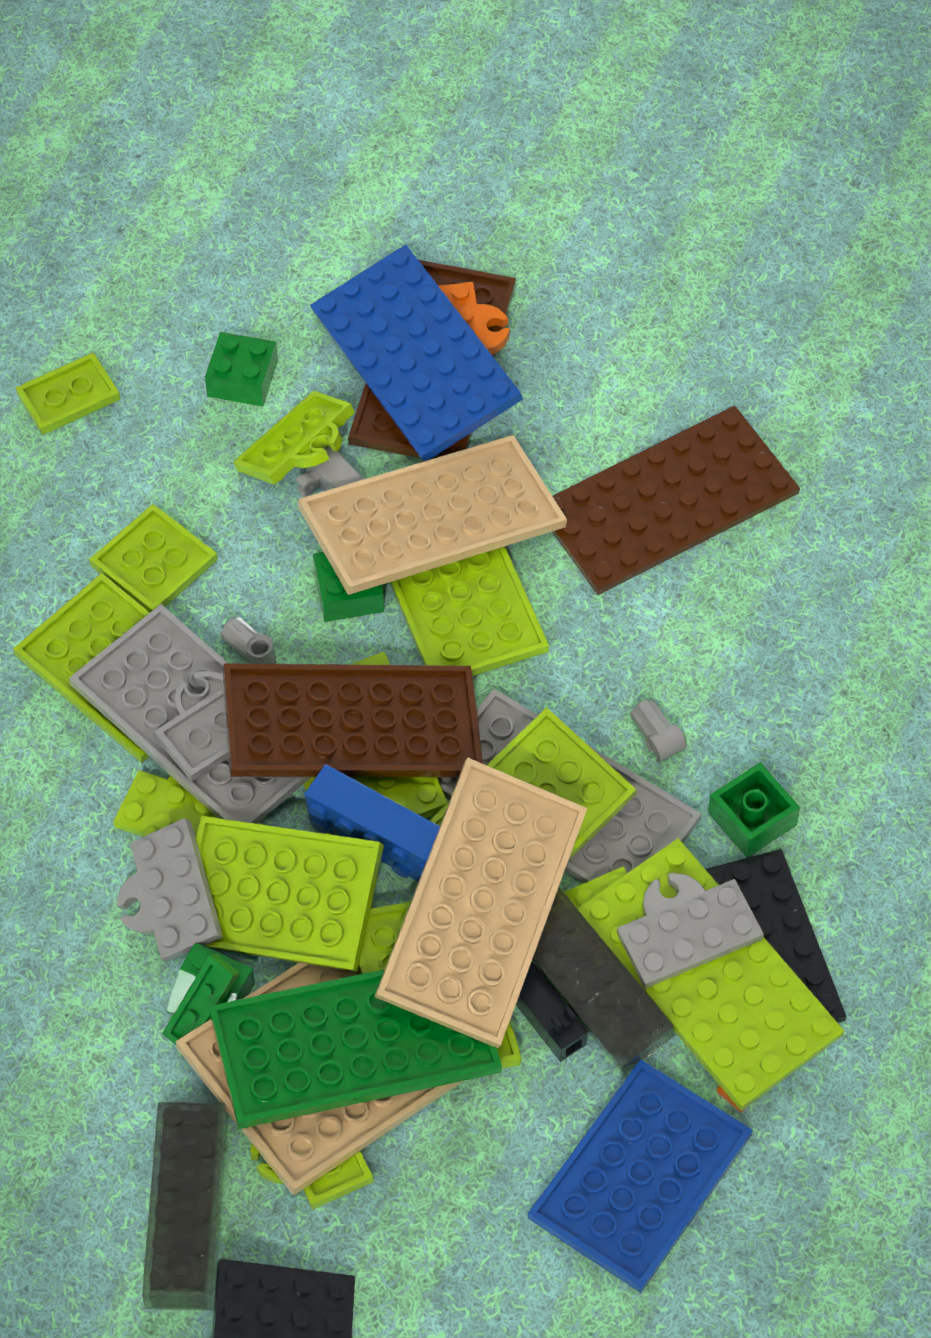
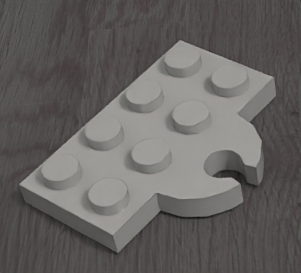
[154,671,229,782]
[117,818,223,962]
[616,873,764,989]

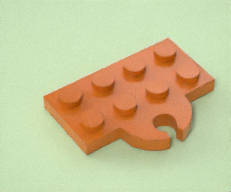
[439,282,510,355]

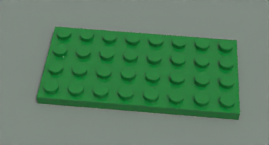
[209,969,502,1130]

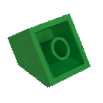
[166,943,255,1014]

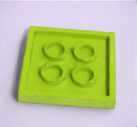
[89,504,218,612]

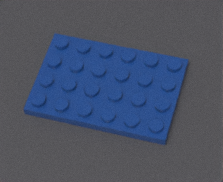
[528,1059,753,1293]

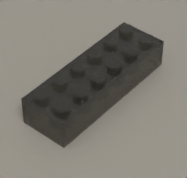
[532,887,675,1076]
[142,1102,228,1311]

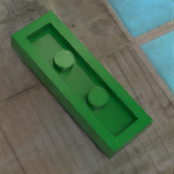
[162,953,240,1045]

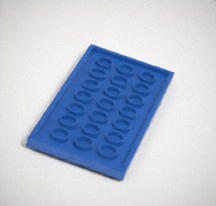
[310,244,523,462]

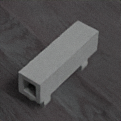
[296,446,364,497]

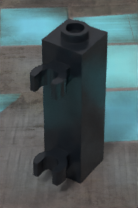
[516,961,588,1062]

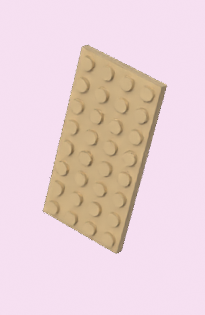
[298,435,567,595]
[374,758,587,1048]

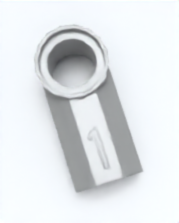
[220,617,277,664]
[630,699,687,762]

